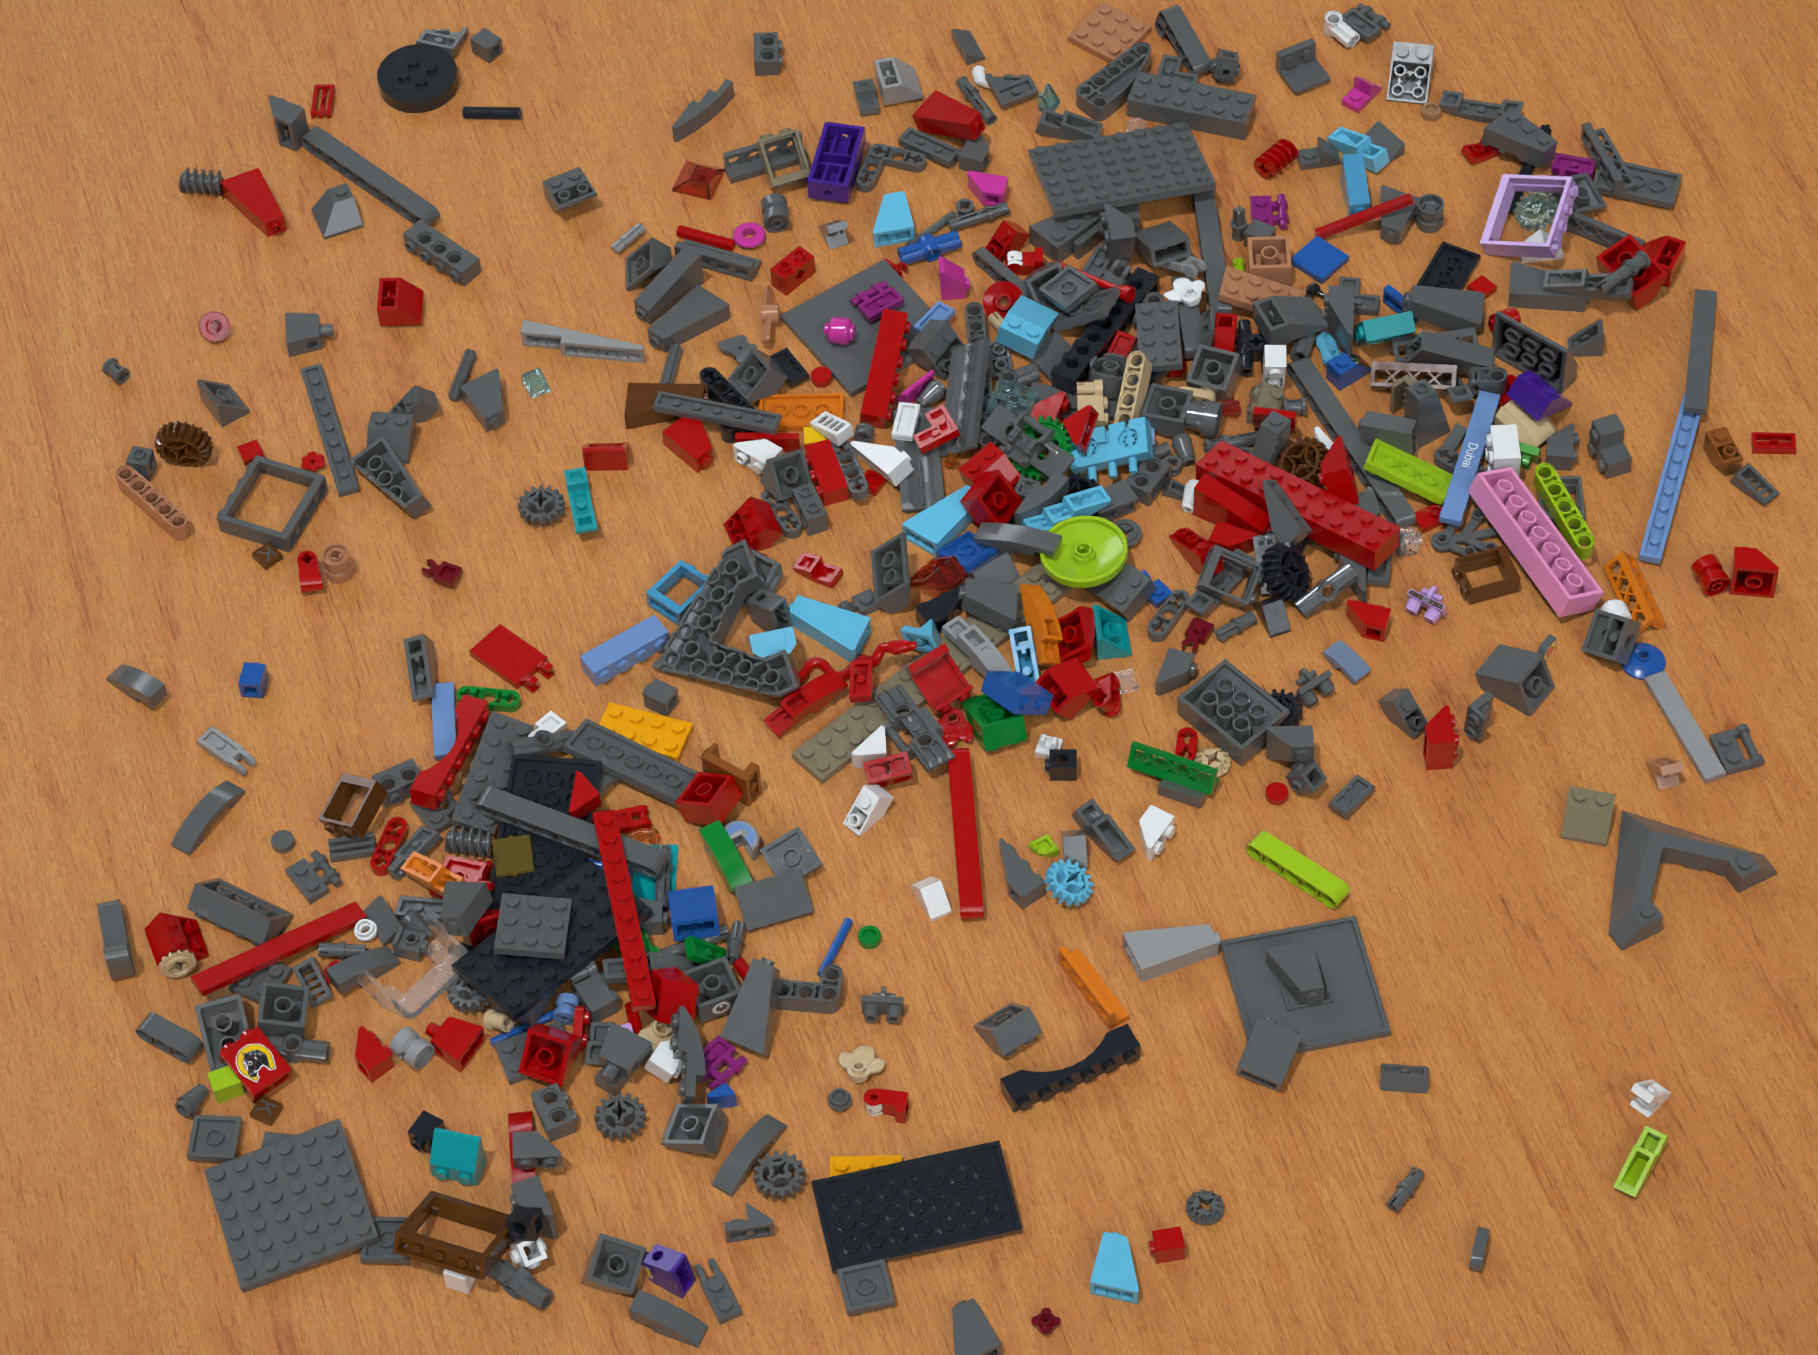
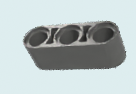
[135,1012,204,1064]

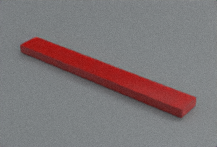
[191,901,367,997]

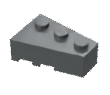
[1481,107,1558,168]

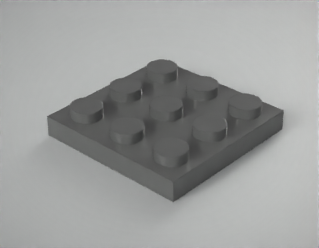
[494,893,572,960]

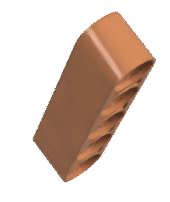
[115,465,191,541]

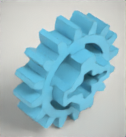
[1044,859,1094,907]

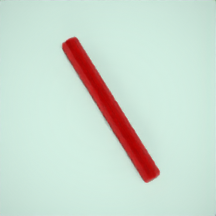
[1315,193,1414,239]

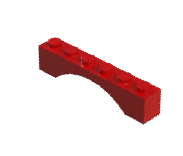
[410,695,491,811]

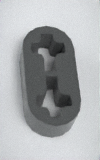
[1469,1227,1490,1271]

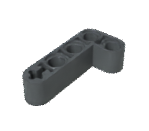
[1155,5,1211,76]
[97,899,135,980]
[775,964,844,1014]

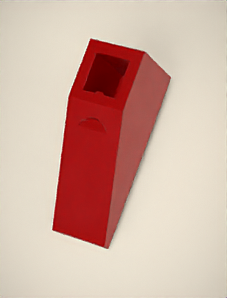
[1169,527,1224,575]

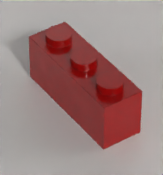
[804,439,849,506]

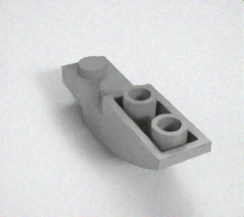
[942,615,1012,678]

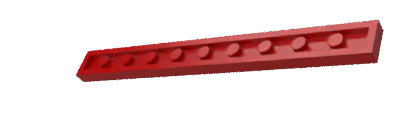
[592,810,656,1012]

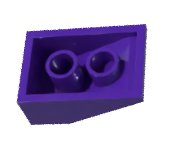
[1506,370,1572,421]

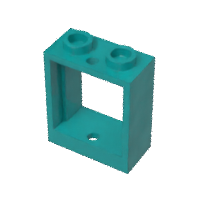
[1353,311,1416,347]

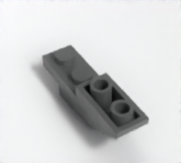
[602,952,696,984]
[670,1006,705,1104]

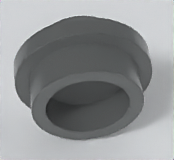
[828,1088,851,1111]

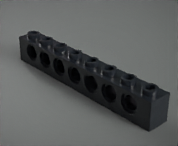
[1050,267,1160,396]

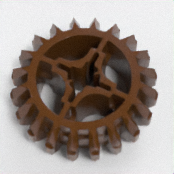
[155,421,213,468]
[1275,436,1329,487]

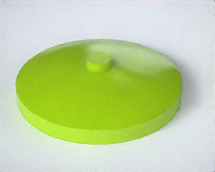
[1040,516,1128,588]

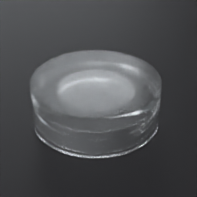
[1126,118,1147,132]

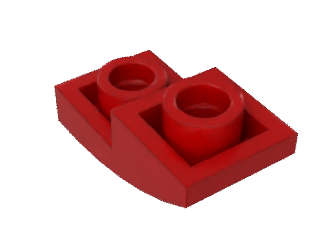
[1461,138,1502,164]

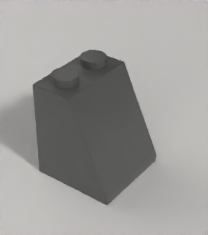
[1475,644,1555,716]

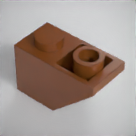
[1703,427,1743,467]

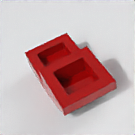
[792,552,844,589]

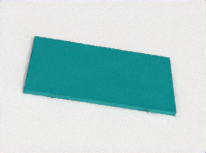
[632,845,678,901]

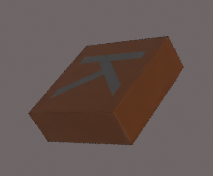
[251,542,283,570]
[249,1095,283,1126]

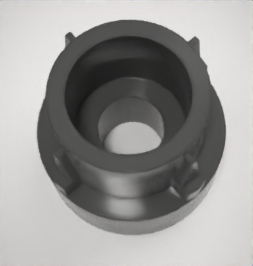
[1185,400,1223,438]

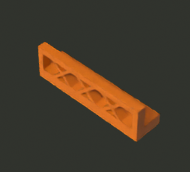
[1603,551,1666,634]
[1059,945,1129,1030]

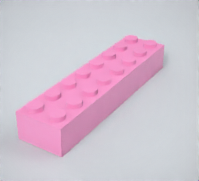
[1468,467,1604,617]

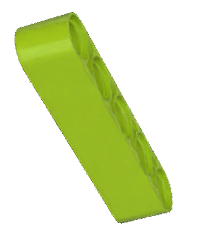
[1534,463,1595,560]
[1246,831,1350,909]

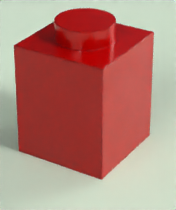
[1148,1226,1185,1264]

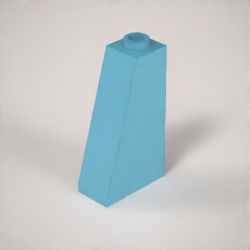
[902,485,973,557]
[788,595,872,662]

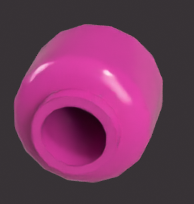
[824,317,856,345]

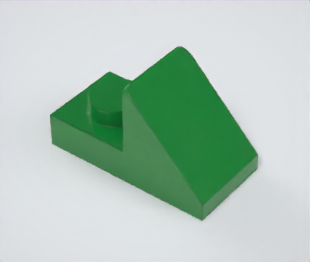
[684,936,725,967]

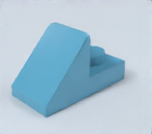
[900,619,940,653]

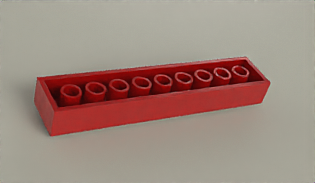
[1196,440,1400,571]

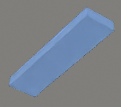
[432,682,456,760]

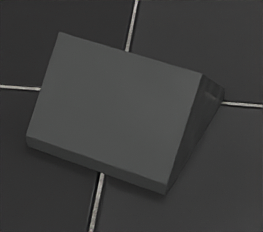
[197,379,250,427]
[760,448,812,501]
[960,551,1020,584]

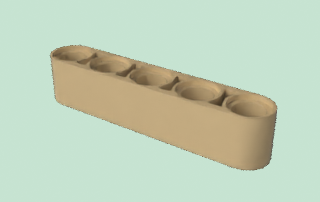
[1113,351,1152,425]

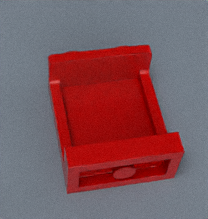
[905,643,973,714]

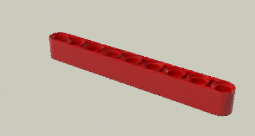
[948,748,984,920]

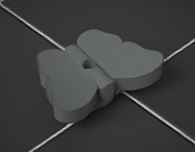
[718,335,757,365]

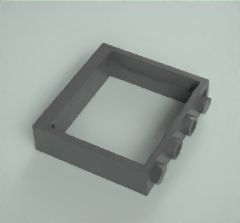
[217,455,328,553]

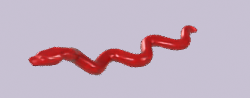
[798,639,917,685]

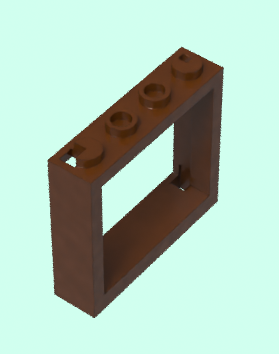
[393,1191,514,1280]

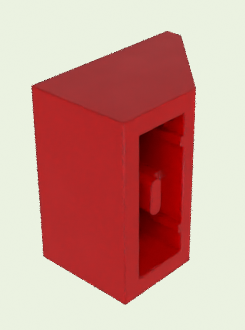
[1643,235,1686,287]
[377,277,424,326]
[723,496,783,551]
[1035,657,1101,720]
[1423,705,1459,771]
[144,912,209,966]
[647,967,699,1024]

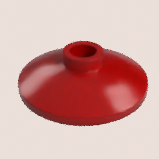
[983,281,1023,319]

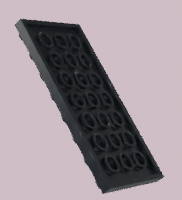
[487,754,602,910]
[451,860,653,1022]
[811,1140,1022,1274]

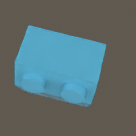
[995,295,1059,359]

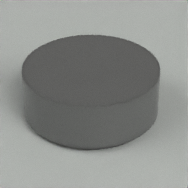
[271,830,295,853]

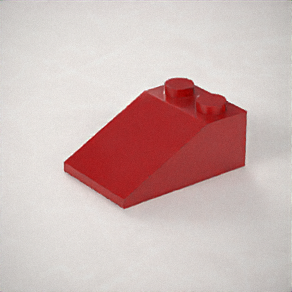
[1318,435,1359,505]

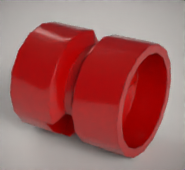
[1691,554,1730,596]

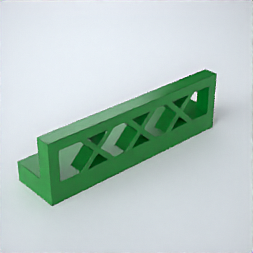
[1127,741,1220,795]

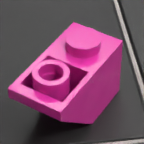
[967,170,1009,207]

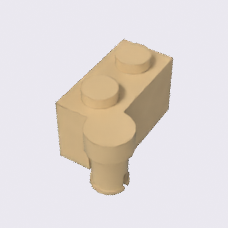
[1077,379,1108,428]

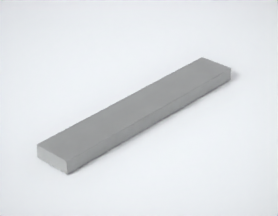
[1644,671,1726,784]

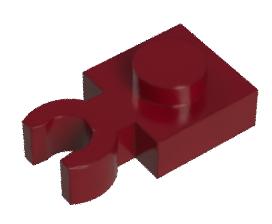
[421,559,463,588]
[1182,617,1214,655]

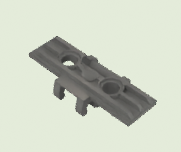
[981,404,1076,478]
[874,683,955,772]

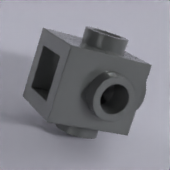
[1210,48,1240,83]
[1285,761,1327,794]

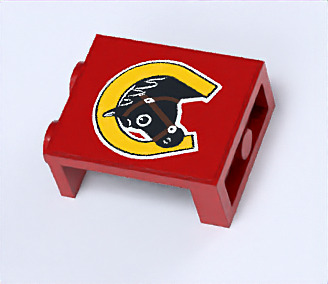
[219,1026,292,1103]

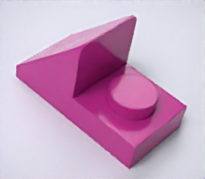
[1342,76,1382,114]

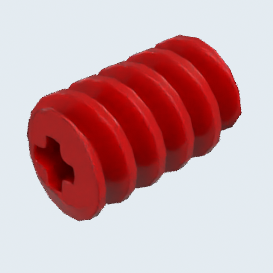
[1254,138,1299,179]

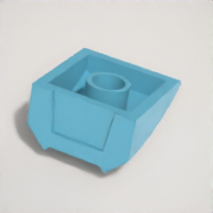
[747,626,796,658]

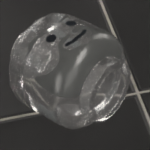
[1394,527,1423,557]

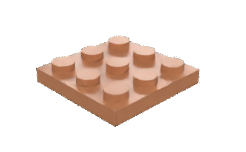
[1068,1,1152,63]

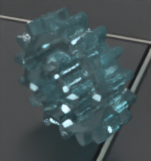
[1513,192,1559,231]

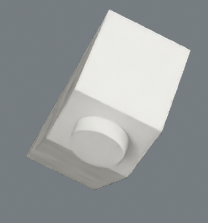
[850,441,914,487]

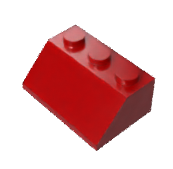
[1596,234,1668,311]

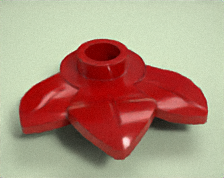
[937,708,974,749]

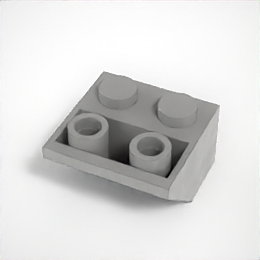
[874,57,923,106]

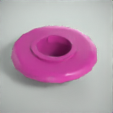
[733,222,766,248]

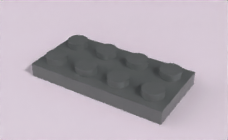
[1593,162,1682,209]
[1135,300,1183,372]

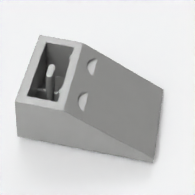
[1386,41,1434,104]

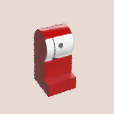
[1005,247,1044,275]
[864,1088,910,1124]

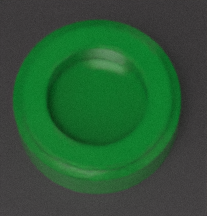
[858,925,881,949]

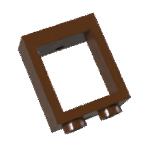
[1452,545,1521,605]
[318,773,388,838]

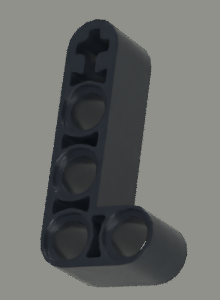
[699,367,755,444]

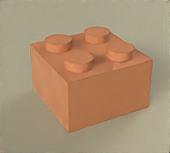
[1247,236,1292,284]

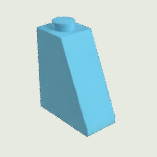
[873,191,915,248]
[1090,1232,1139,1304]

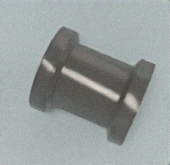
[102,358,130,385]
[1283,397,1306,416]

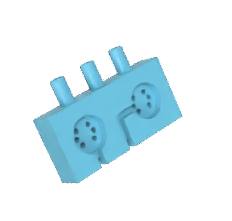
[1070,417,1154,482]

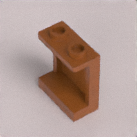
[701,742,762,807]

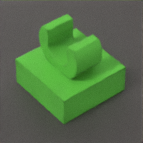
[1519,442,1541,470]

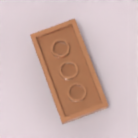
[1217,266,1306,311]

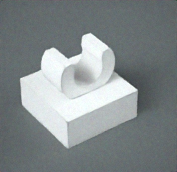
[1035,734,1063,759]

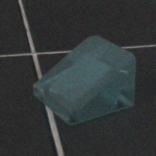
[1038,83,1060,112]
[521,368,550,399]

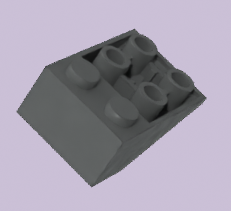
[1253,296,1329,345]

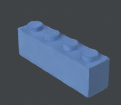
[580,615,669,686]

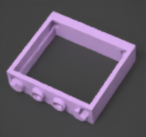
[1480,174,1579,258]

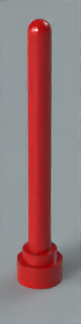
[1052,260,1136,303]

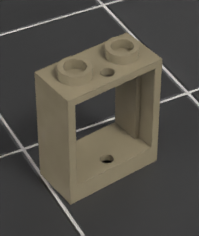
[756,128,810,190]

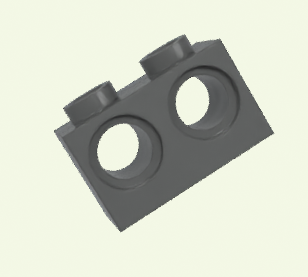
[754,32,783,76]
[1126,456,1171,507]
[792,483,828,536]
[371,758,420,808]
[531,1083,578,1142]

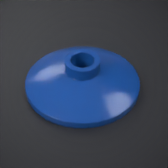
[1621,643,1666,680]

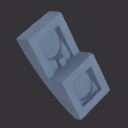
[1322,640,1372,684]

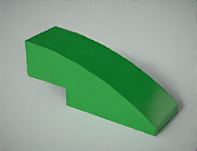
[698,820,753,892]

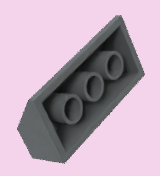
[187,878,294,946]

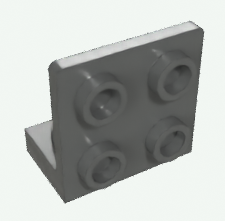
[1276,38,1330,94]

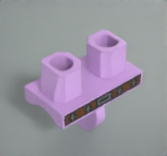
[1405,585,1448,625]

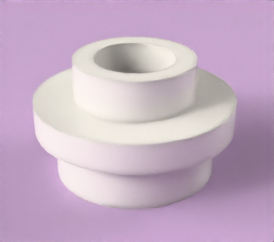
[354,919,377,942]

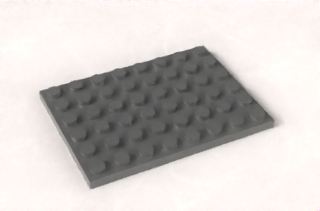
[1028,122,1216,218]

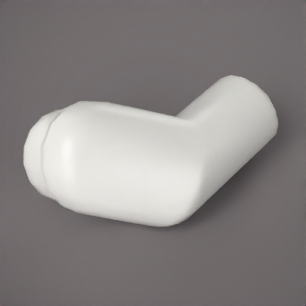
[972,65,991,90]

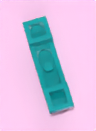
[564,467,598,534]

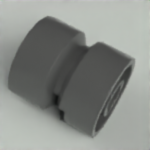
[761,193,790,233]
[1416,194,1444,233]

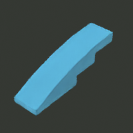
[1022,485,1112,531]

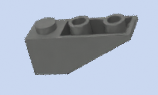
[999,838,1045,910]

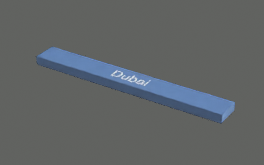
[1439,390,1501,526]

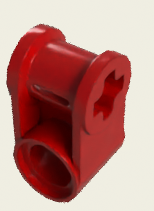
[297,551,323,593]
[1093,672,1122,717]

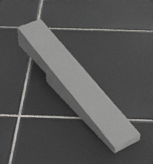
[520,320,645,363]

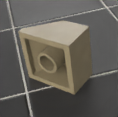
[1561,786,1616,847]

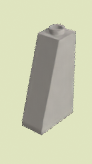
[1123,924,1221,982]

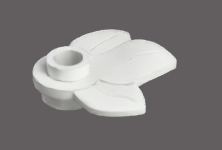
[1164,278,1205,307]

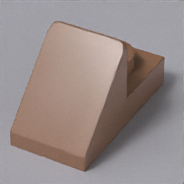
[1646,756,1684,790]

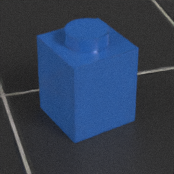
[238,662,269,699]

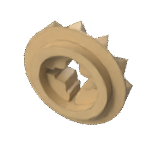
[1195,746,1231,777]
[159,949,196,978]

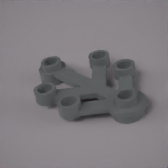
[1431,508,1503,556]

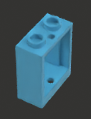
[646,560,708,626]

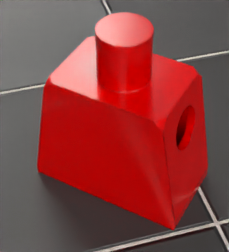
[425,1017,486,1073]

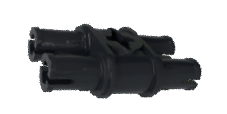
[1235,319,1268,376]

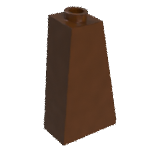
[624,383,709,429]

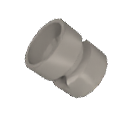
[390,1027,435,1070]

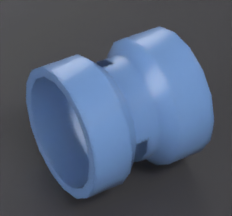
[553,993,580,1025]

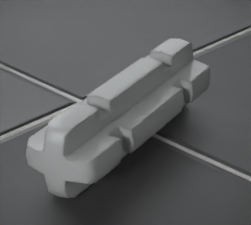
[611,223,645,254]

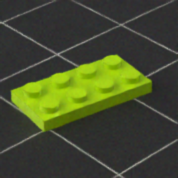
[1363,438,1453,505]

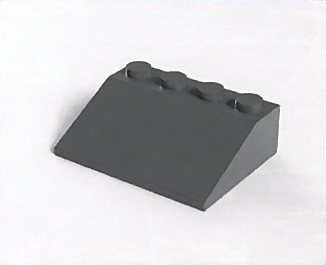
[1492,311,1578,393]
[1177,659,1290,765]

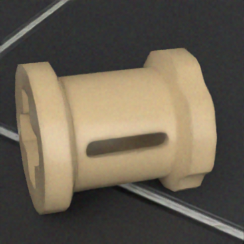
[483,1009,515,1033]

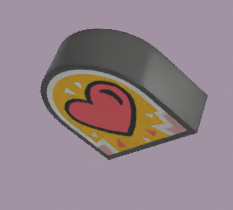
[1537,635,1556,661]

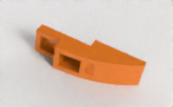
[1020,584,1063,667]

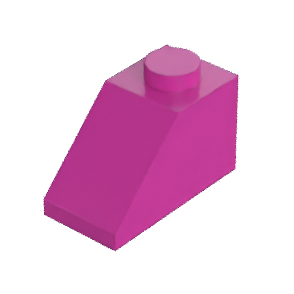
[938,257,970,301]

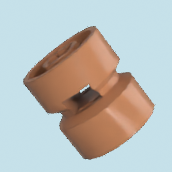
[321,543,354,584]

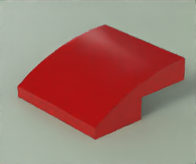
[1253,406,1297,434]

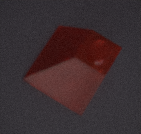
[672,160,725,200]
[910,555,969,591]

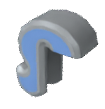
[704,820,760,860]

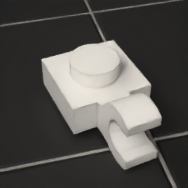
[528,711,567,737]

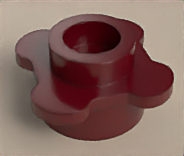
[1031,1308,1061,1335]

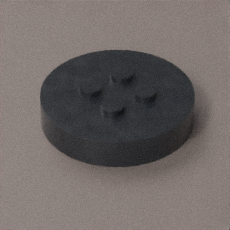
[377,44,459,113]

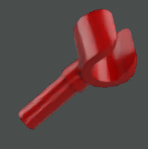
[885,258,908,277]

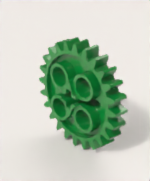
[1007,415,1076,484]

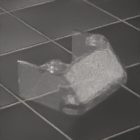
[356,910,468,1019]

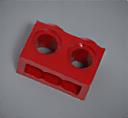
[863,751,913,787]

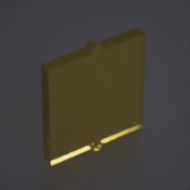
[492,835,534,877]

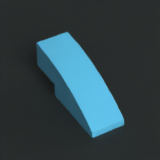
[1327,126,1390,173]

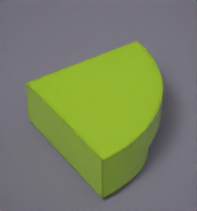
[1028,834,1059,857]

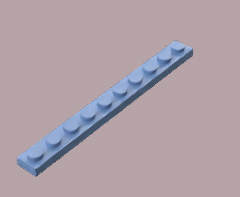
[1638,392,1701,565]

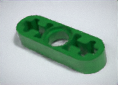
[457,686,521,713]

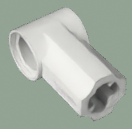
[1323,11,1360,49]

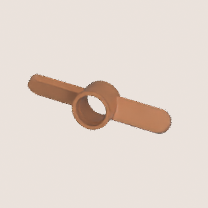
[761,285,780,344]

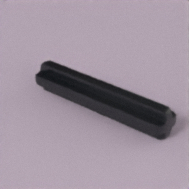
[462,106,522,119]

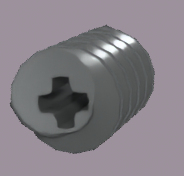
[179,168,224,196]
[444,824,495,859]

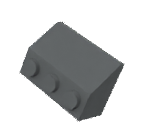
[871,532,910,615]

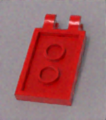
[469,624,555,693]

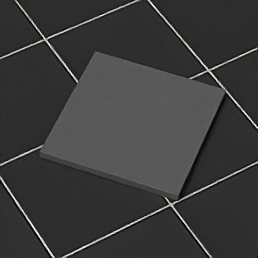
[781,259,930,398]
[1220,916,1391,1054]

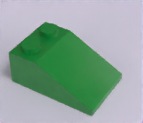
[960,694,1027,751]

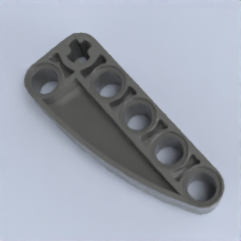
[1076,42,1151,121]

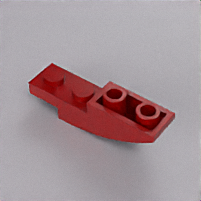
[763,670,849,739]

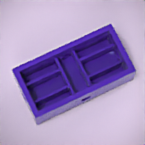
[807,122,866,203]

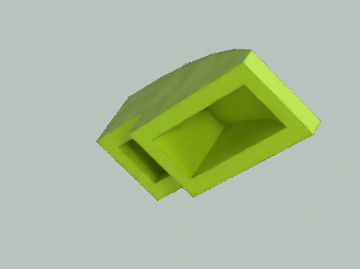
[1613,1126,1668,1198]

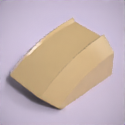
[1494,400,1556,447]

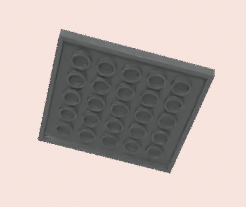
[204,1119,380,1293]

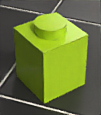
[207,1066,245,1104]

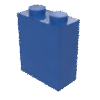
[981,671,1053,715]
[667,885,720,942]

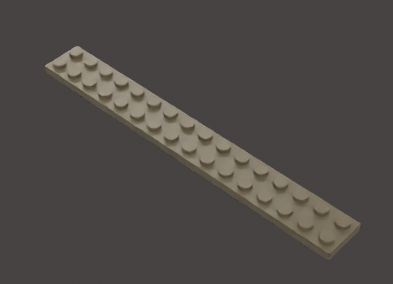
[792,561,1076,785]

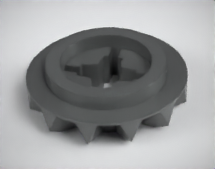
[1113,519,1142,548]
[1186,1188,1224,1225]

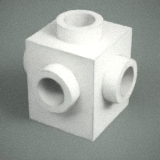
[509,1237,548,1270]

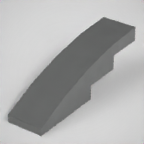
[672,79,734,142]
[1543,269,1634,300]
[973,522,1062,557]

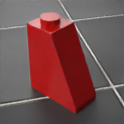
[662,417,714,473]

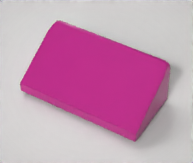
[895,370,934,404]

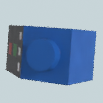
[1326,352,1371,391]

